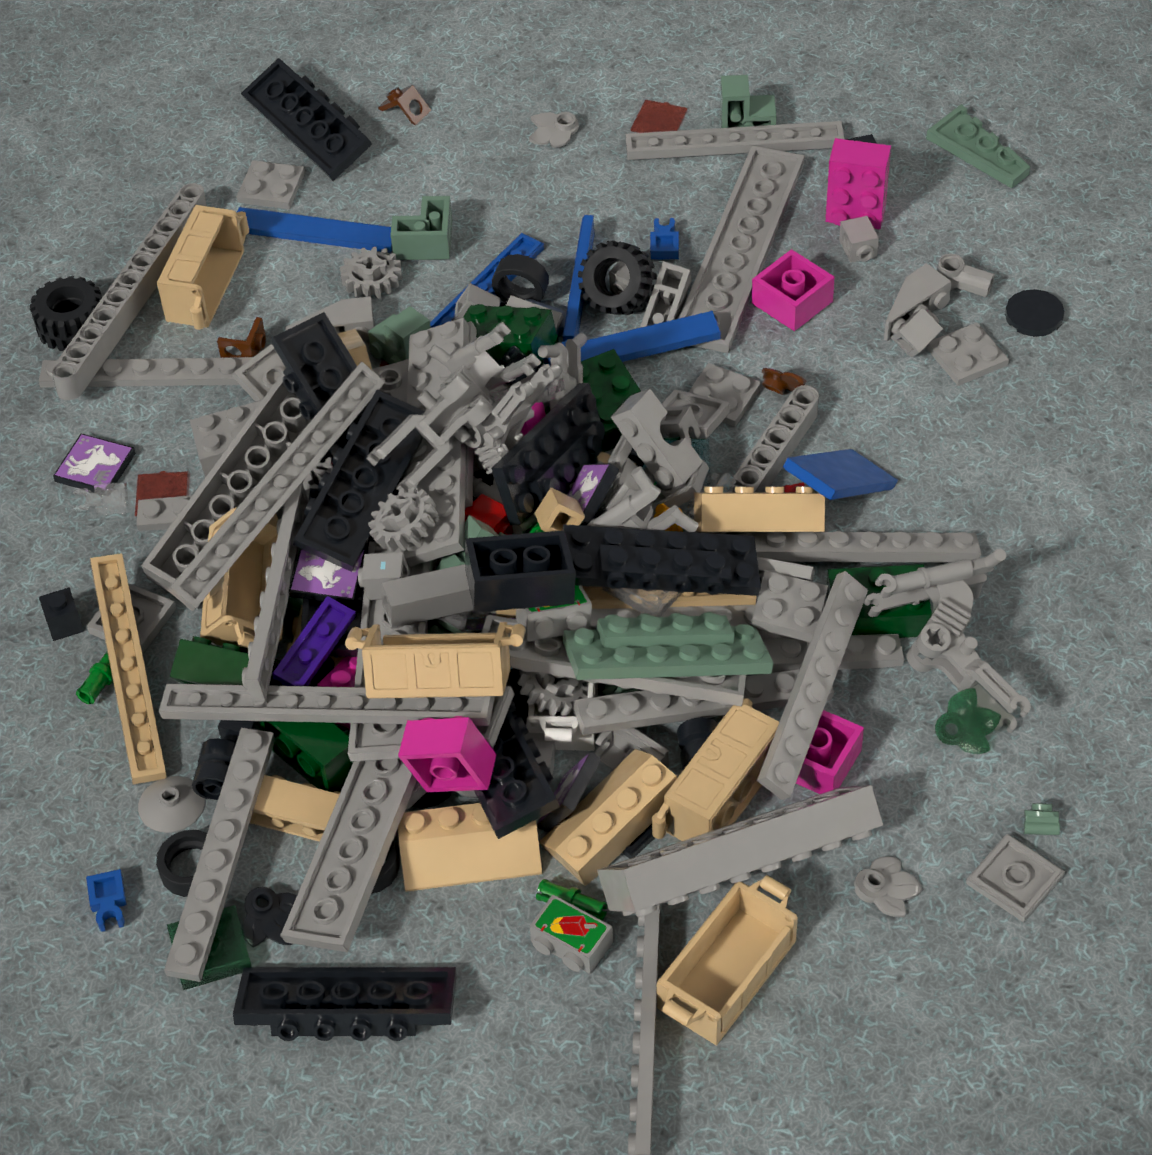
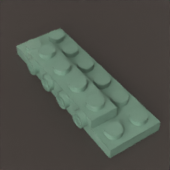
[562,612,774,680]

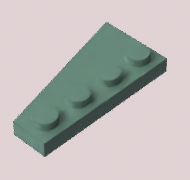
[926,104,1030,188]

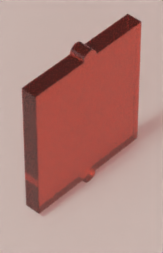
[631,99,687,133]
[135,471,188,516]

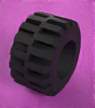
[578,241,657,315]
[30,276,102,351]

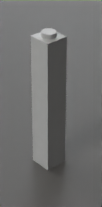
[382,564,473,628]

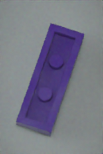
[273,596,356,686]

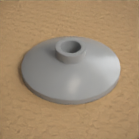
[138,776,205,833]

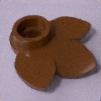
[761,368,807,395]

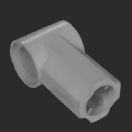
[937,253,995,297]

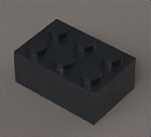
[465,530,576,612]

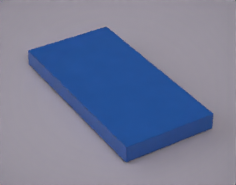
[783,449,898,500]

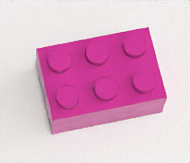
[825,138,891,229]

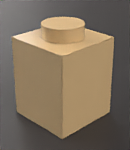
[534,488,585,532]

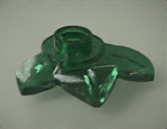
[935,688,1001,754]

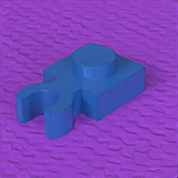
[650,218,679,260]
[86,869,127,932]

